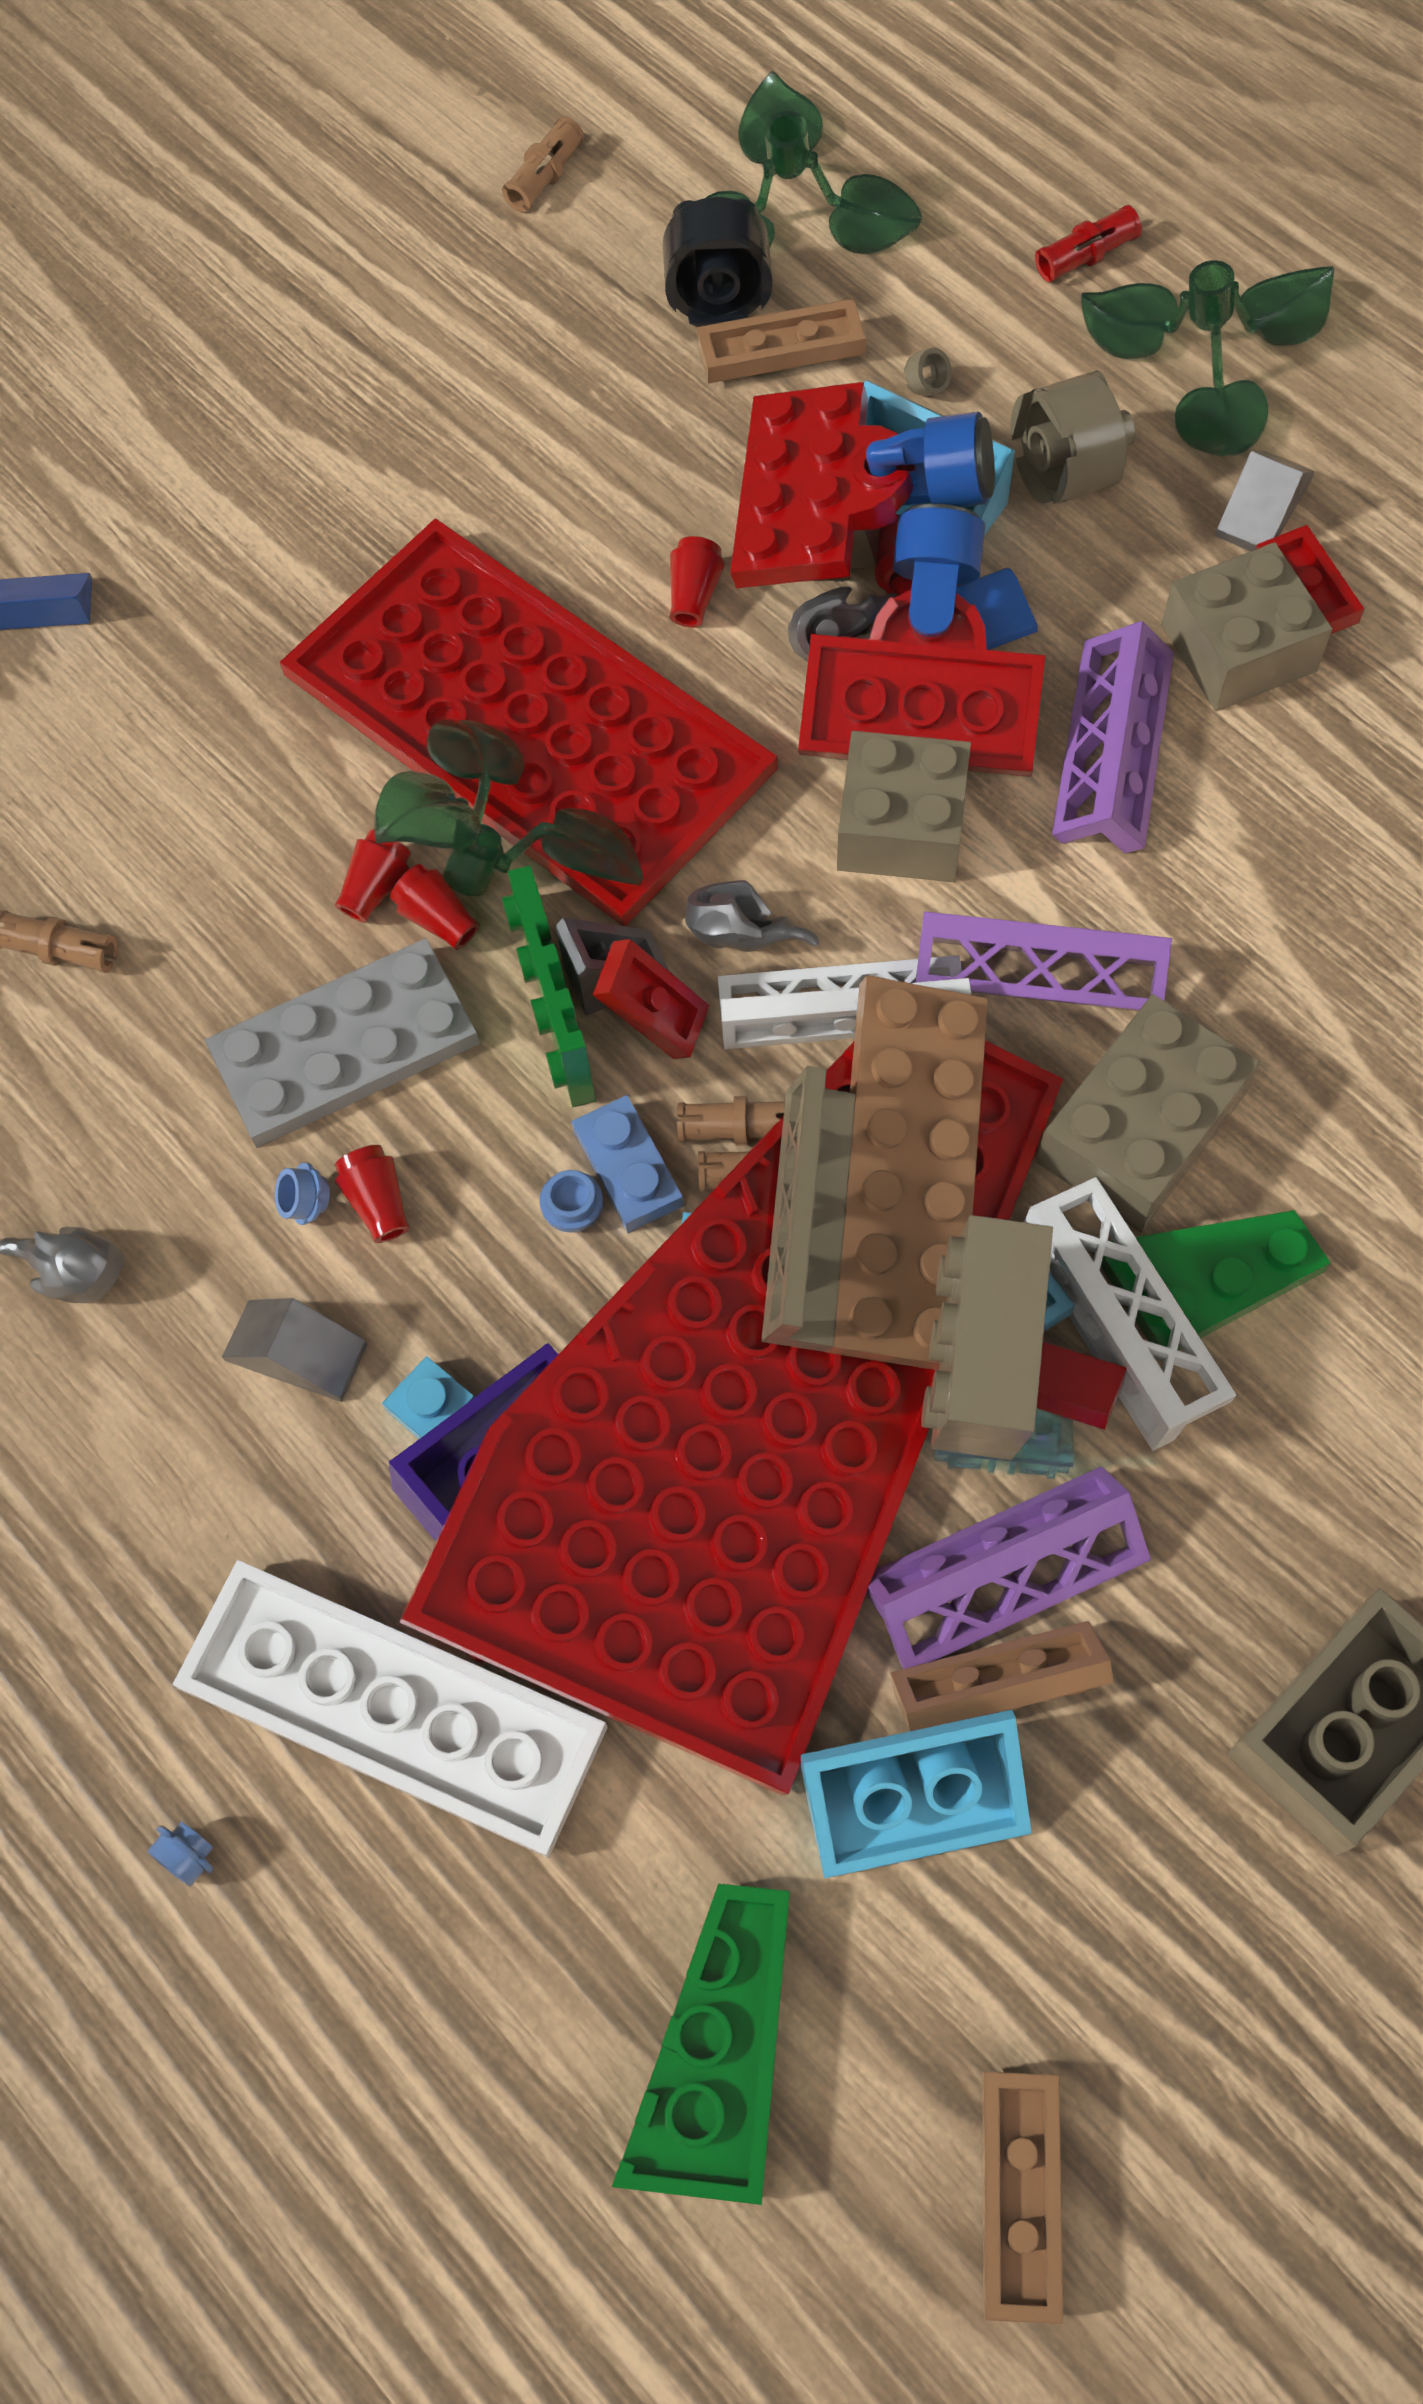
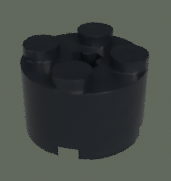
[663,197,773,327]

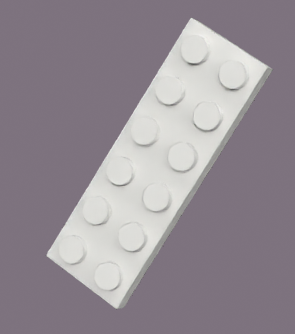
[172,1560,608,1858]

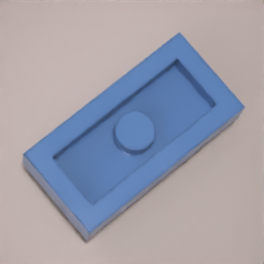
[571,1095,684,1233]

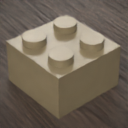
[1161,542,1332,712]
[837,731,971,882]

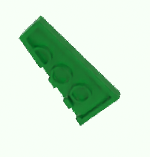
[502,865,596,1108]
[612,1883,790,2205]

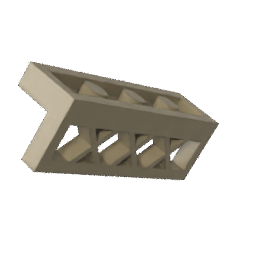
[761,1065,856,1352]

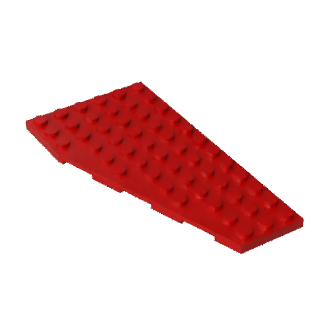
[399,1040,1063,1795]

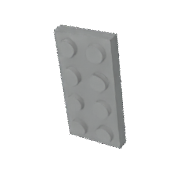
[205,938,480,1148]

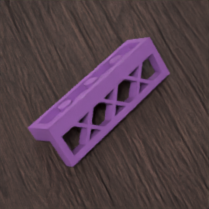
[1052,621,1174,853]
[915,911,1172,1011]
[866,1466,1151,1669]

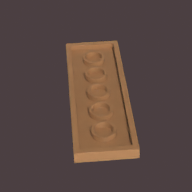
[826,975,988,1370]

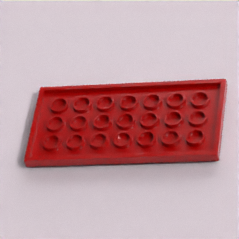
[280,518,778,926]

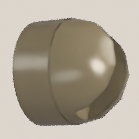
[904,348,952,396]

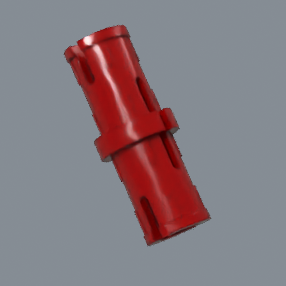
[1035,205,1142,283]

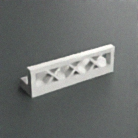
[718,955,971,1049]
[1024,1177,1236,1451]

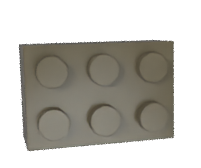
[1037,994,1260,1233]
[921,1215,1053,1460]
[1226,1588,1423,1856]

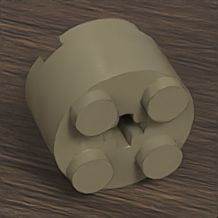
[1011,370,1136,504]

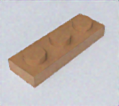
[697,298,866,384]
[890,1621,1114,1731]
[982,2072,1063,2324]

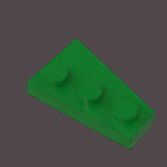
[1093,1210,1331,1351]

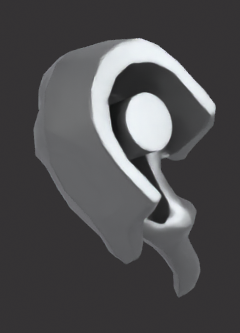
[788,587,898,662]
[685,880,820,952]
[0,1227,124,1304]

